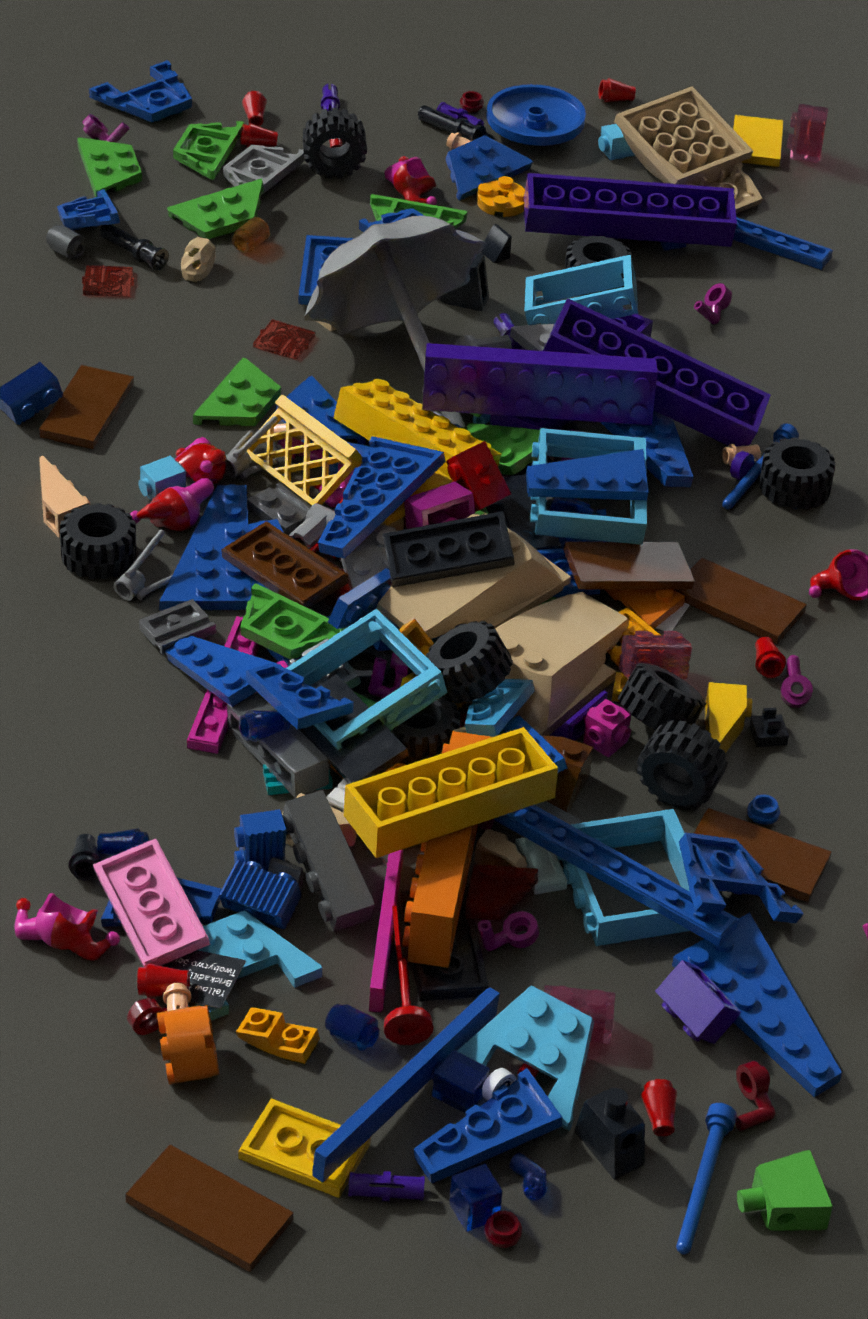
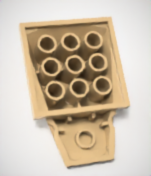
[614,86,763,214]
[376,513,571,639]
[468,592,629,736]

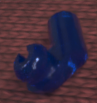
[509,1152,547,1201]

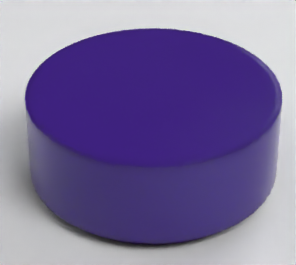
[730,451,754,480]

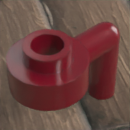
[127,998,167,1035]
[735,1061,776,1131]

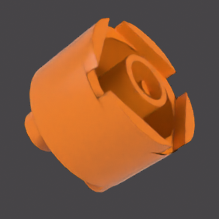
[157,1005,219,1085]

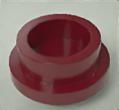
[459,91,484,113]
[484,1211,522,1248]

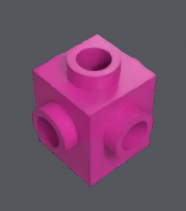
[583,699,631,758]

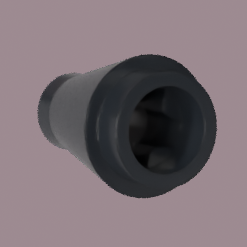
[68,834,102,881]

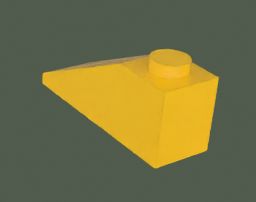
[705,682,752,753]

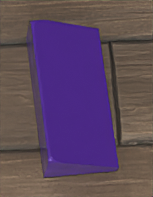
[549,690,608,741]

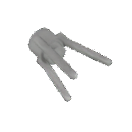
[225,416,278,479]
[114,530,172,601]

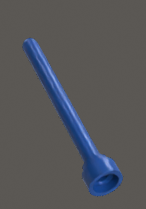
[722,423,799,510]
[676,1103,737,1255]

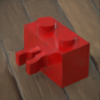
[446,441,511,512]

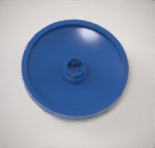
[487,85,586,146]

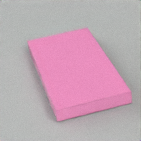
[93,838,210,967]

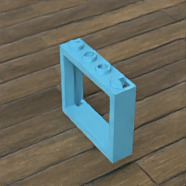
[524,255,638,325]
[530,428,647,545]
[286,608,447,750]
[557,809,690,946]

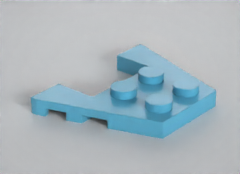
[195,910,322,1021]
[448,985,594,1130]

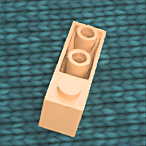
[39,456,90,538]

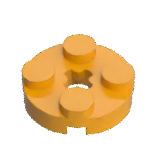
[477,176,525,217]

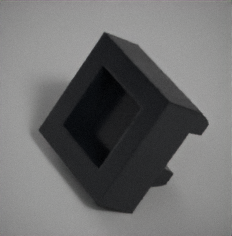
[749,707,789,747]

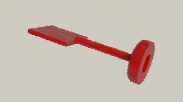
[383,905,434,1045]

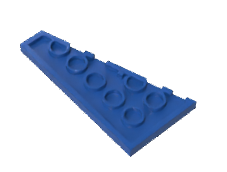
[601,410,693,487]
[318,436,446,559]
[159,484,251,611]
[672,912,842,1098]

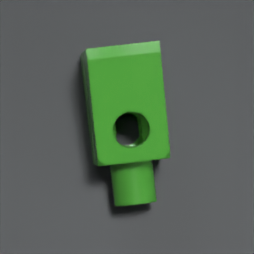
[737,1150,833,1231]

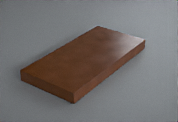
[39,365,134,449]
[221,521,349,608]
[563,541,695,589]
[673,557,807,644]
[694,808,832,902]
[125,1144,294,1272]

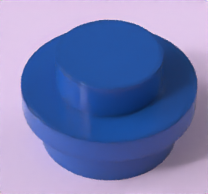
[747,794,780,825]

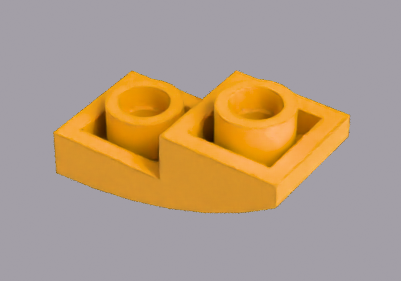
[236,1007,320,1064]

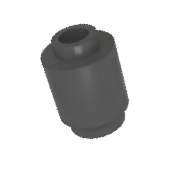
[46,225,86,260]

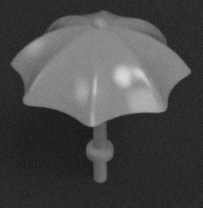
[304,216,486,429]

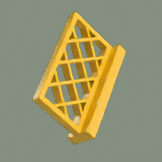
[247,394,362,506]

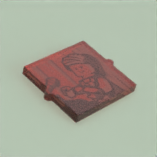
[82,265,134,297]
[253,319,315,360]

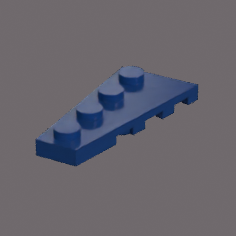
[414,1068,562,1184]

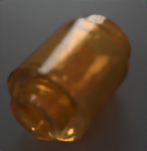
[232,217,270,253]

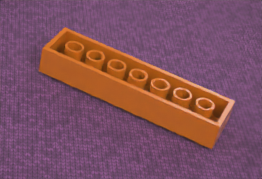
[402,731,491,968]

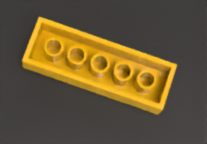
[333,379,501,477]
[344,727,558,858]

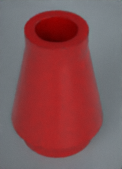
[598,78,636,102]
[242,91,267,126]
[240,123,278,148]
[755,637,786,678]
[137,964,190,998]
[641,1079,677,1136]

